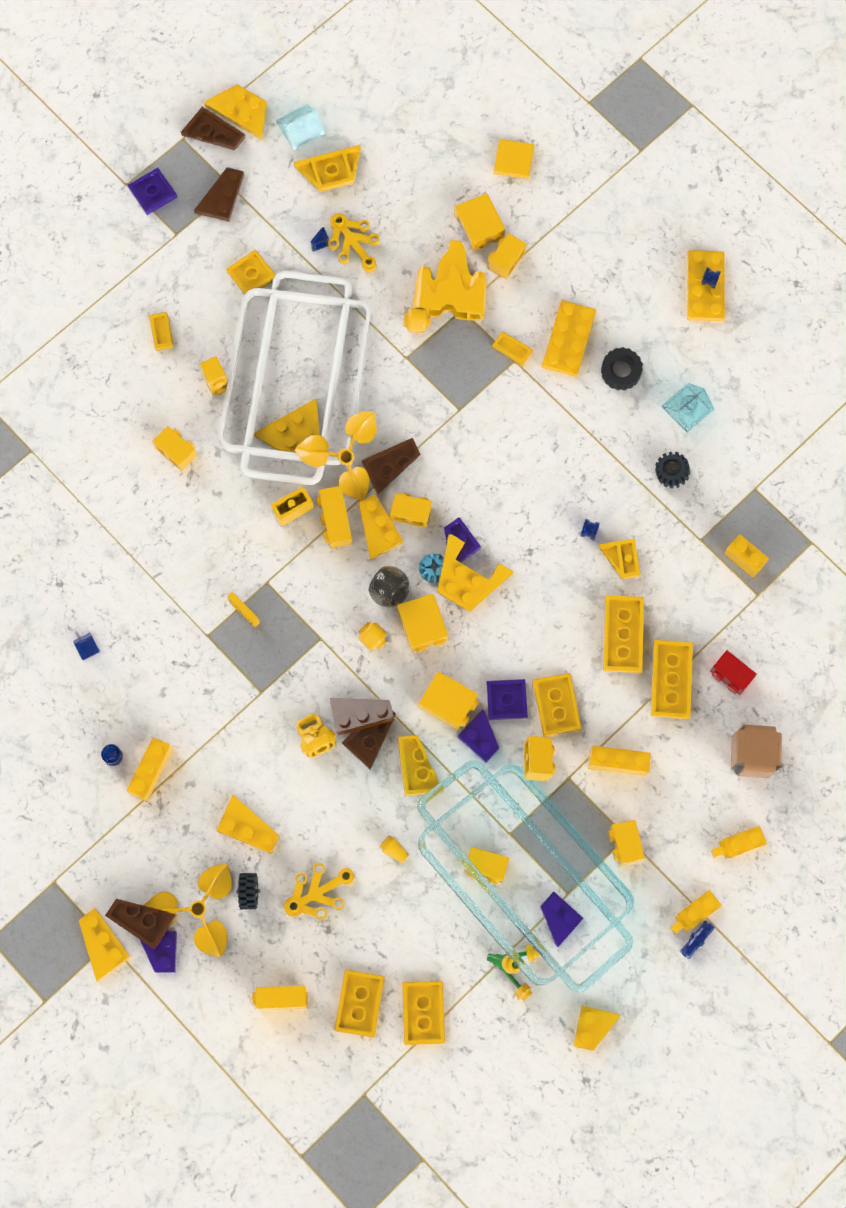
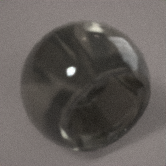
[368,566,409,608]

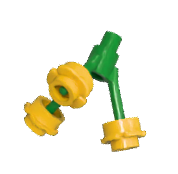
[487,942,540,1001]

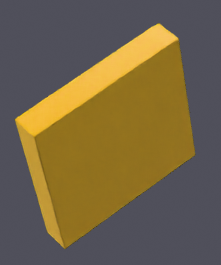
[493,139,535,179]
[226,249,276,295]

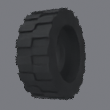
[601,347,643,391]

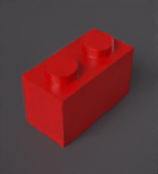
[710,650,757,695]

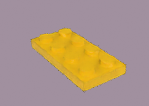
[687,250,725,321]
[541,300,597,377]
[603,595,644,673]
[650,640,693,719]

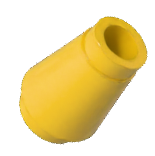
[379,835,409,863]

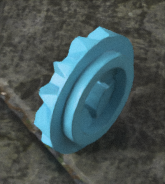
[419,553,444,583]

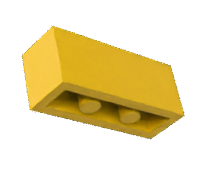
[316,486,352,549]
[126,737,173,802]
[588,746,651,776]

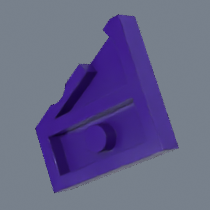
[457,709,499,763]
[540,891,584,948]

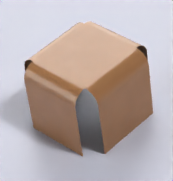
[731,724,782,778]

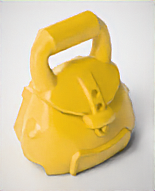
[296,713,336,758]

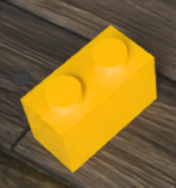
[487,233,527,280]
[199,356,228,396]
[152,426,197,471]
[270,486,314,527]
[390,493,432,528]
[724,534,769,578]
[524,736,555,781]
[608,820,645,866]
[464,847,509,885]

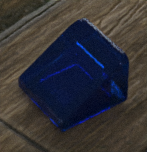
[310,227,329,252]
[73,633,100,661]

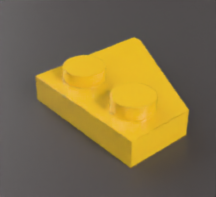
[599,539,641,579]
[573,1006,620,1051]

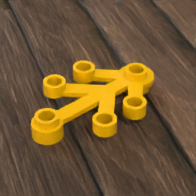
[328,213,380,273]
[284,863,354,920]

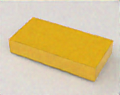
[149,312,174,351]
[492,331,533,366]
[227,592,260,627]

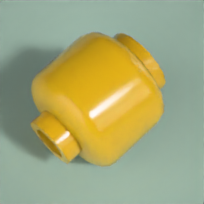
[404,308,431,333]
[358,622,387,650]

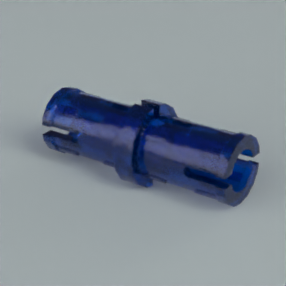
[680,920,715,959]

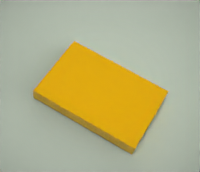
[532,673,582,737]
[334,970,385,1038]
[402,981,445,1045]

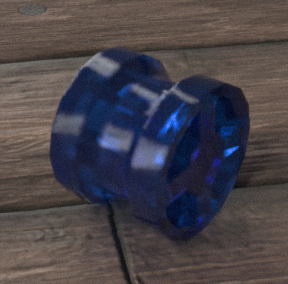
[701,267,721,289]
[580,518,600,541]
[101,744,123,766]

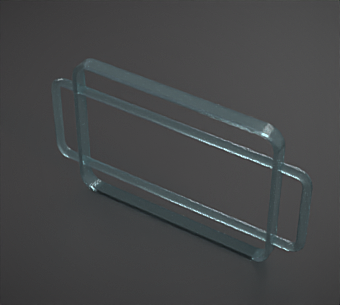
[418,760,634,992]

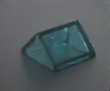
[276,104,324,149]
[662,383,714,432]

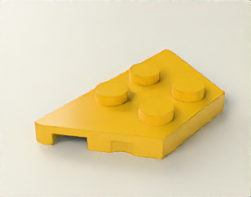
[204,84,267,139]
[294,145,361,192]
[254,399,319,453]

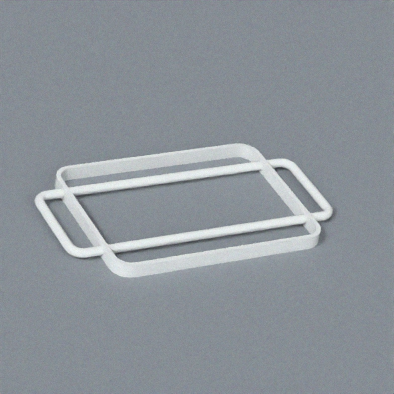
[219,271,370,485]

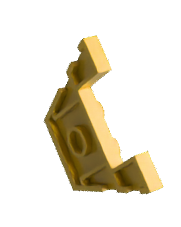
[437,534,513,612]

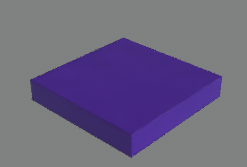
[127,168,178,215]
[486,679,528,720]

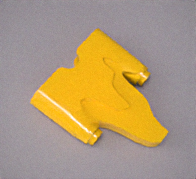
[412,240,486,321]

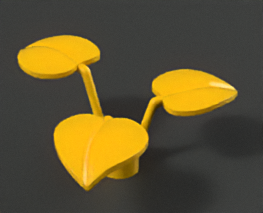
[295,411,377,501]
[144,864,232,957]

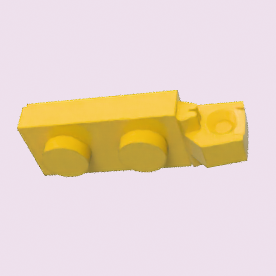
[711,826,767,859]
[670,890,722,934]

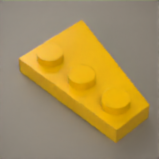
[359,494,403,561]
[397,735,444,796]
[216,794,279,854]
[78,908,130,982]

